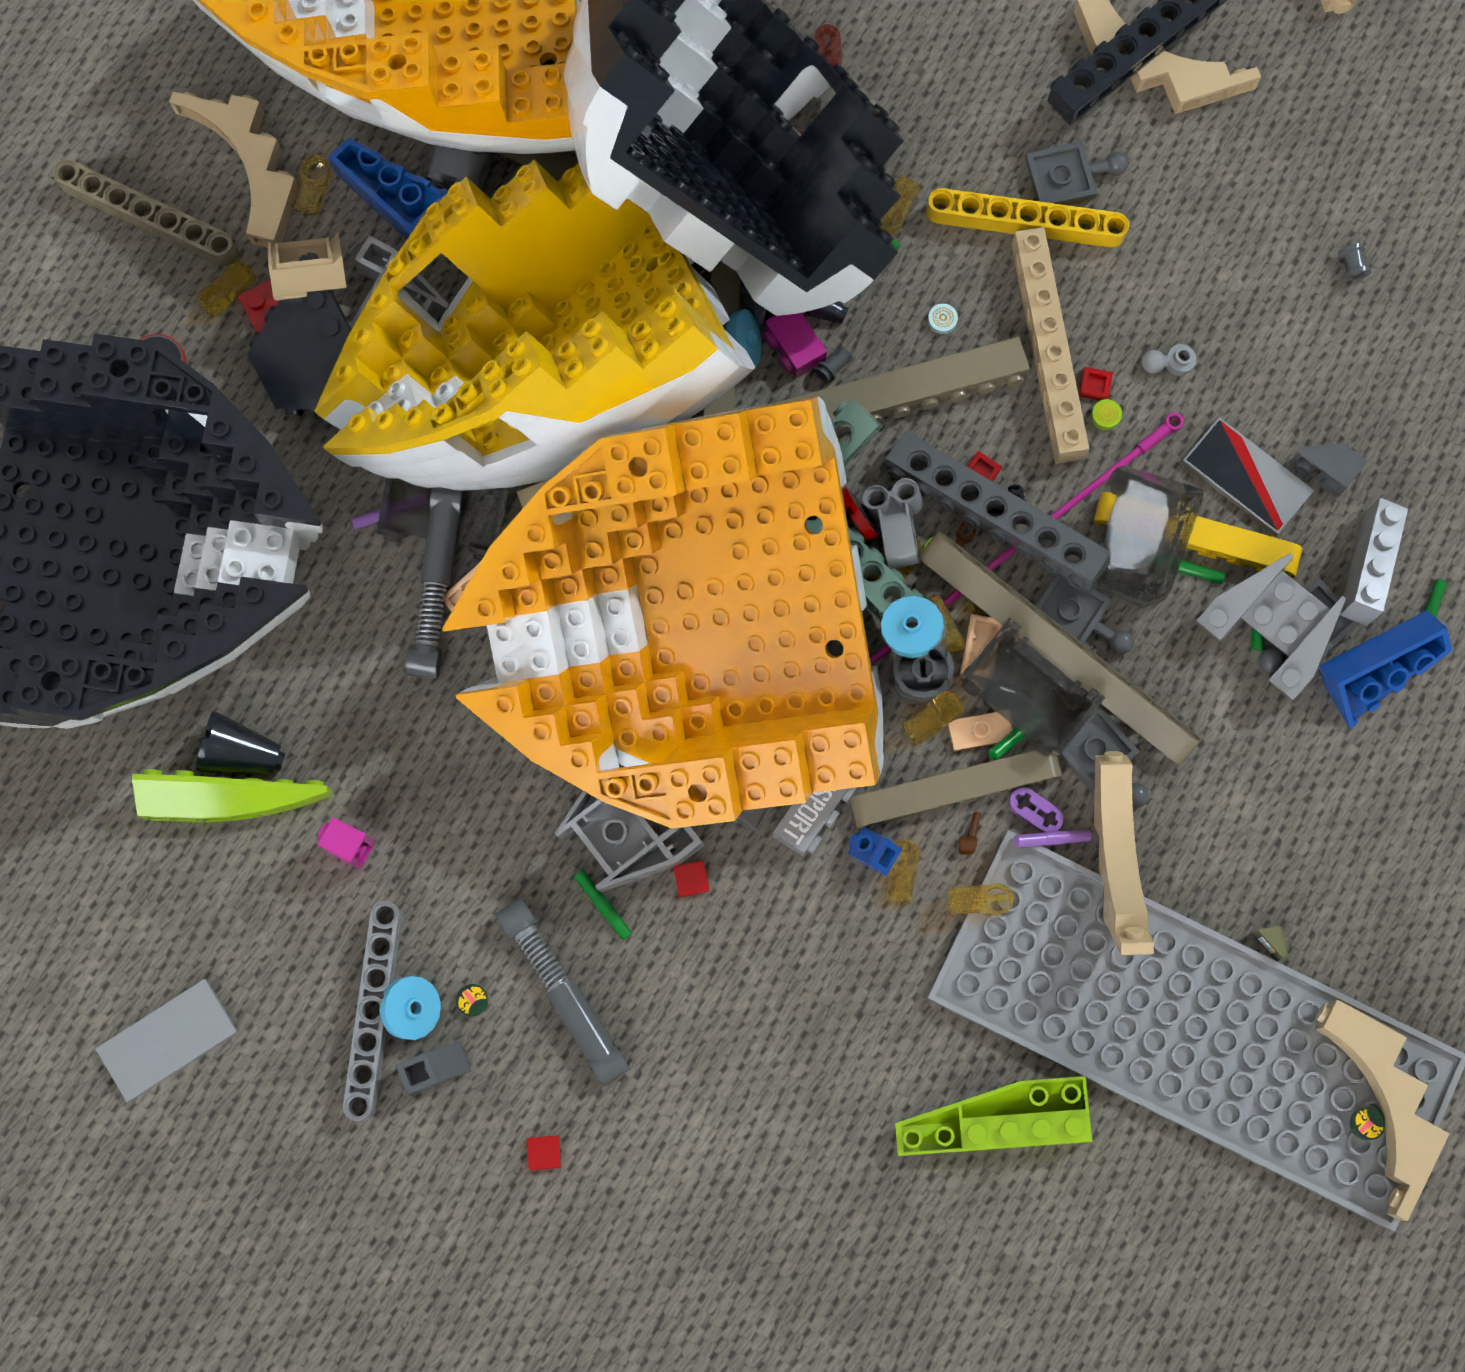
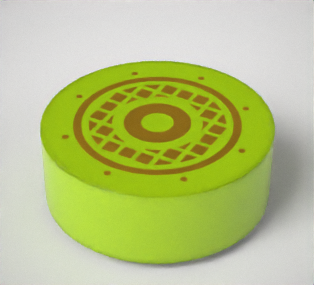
[1091,399,1122,430]

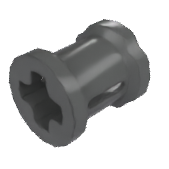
[1338,243,1372,281]

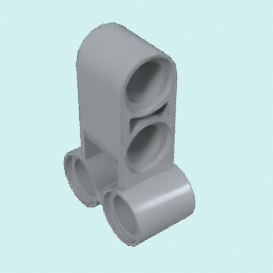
[862,478,924,570]

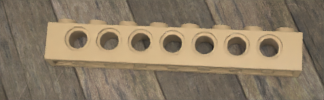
[1011,227,1089,464]

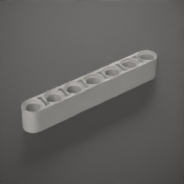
[343,901,403,1122]

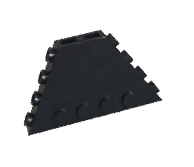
[247,252,352,417]

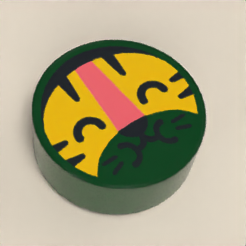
[456,984,489,1016]
[1350,1108,1385,1140]

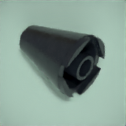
[195,711,286,775]

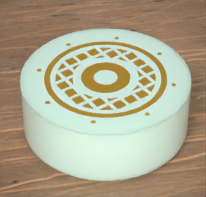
[928,304,958,334]

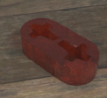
[814,24,842,65]

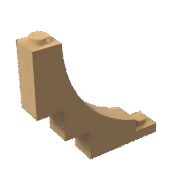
[1074,0,1261,114]
[1094,751,1154,955]
[1315,999,1450,1221]

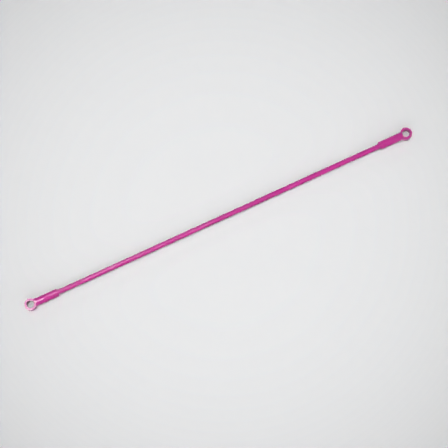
[870,412,1184,666]

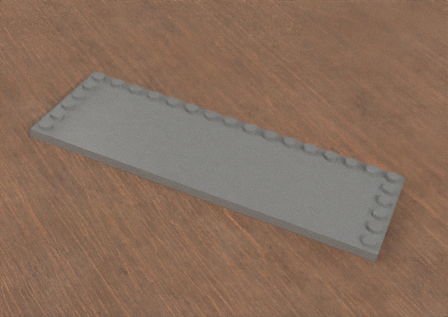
[927,830,1465,1232]

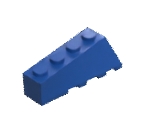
[328,138,448,239]
[1319,610,1452,729]

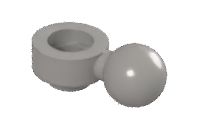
[1142,344,1196,376]

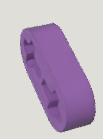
[1009,787,1063,833]

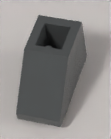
[1291,443,1368,496]
[396,1042,472,1096]

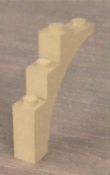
[169,92,299,248]

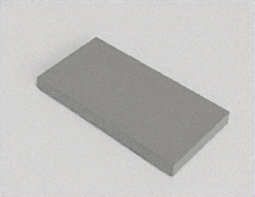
[95,979,238,1103]

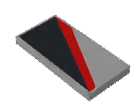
[1181,417,1314,536]

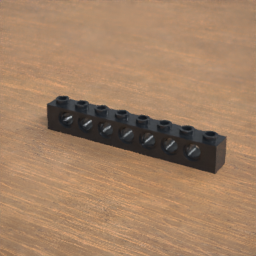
[1047,0,1228,126]

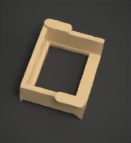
[268,232,346,300]

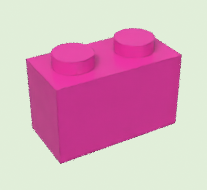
[763,313,827,378]
[317,817,376,870]

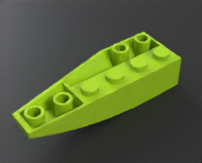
[132,769,332,822]
[895,1076,1092,1156]

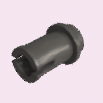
[815,345,852,383]

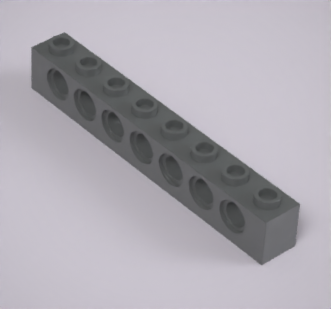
[885,430,1112,592]

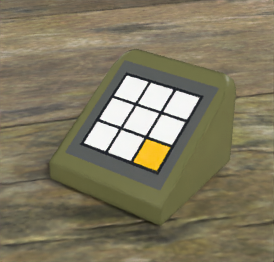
[1252,926,1288,960]

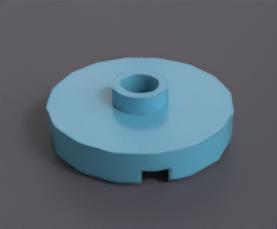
[726,309,761,367]
[881,596,944,658]
[379,976,441,1040]

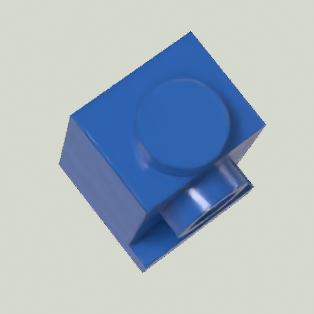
[848,827,902,876]

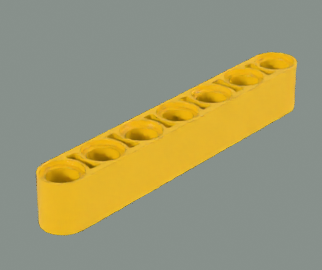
[926,188,1129,248]
[1093,492,1303,579]

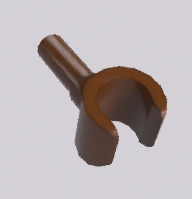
[955,522,976,548]
[959,812,981,854]

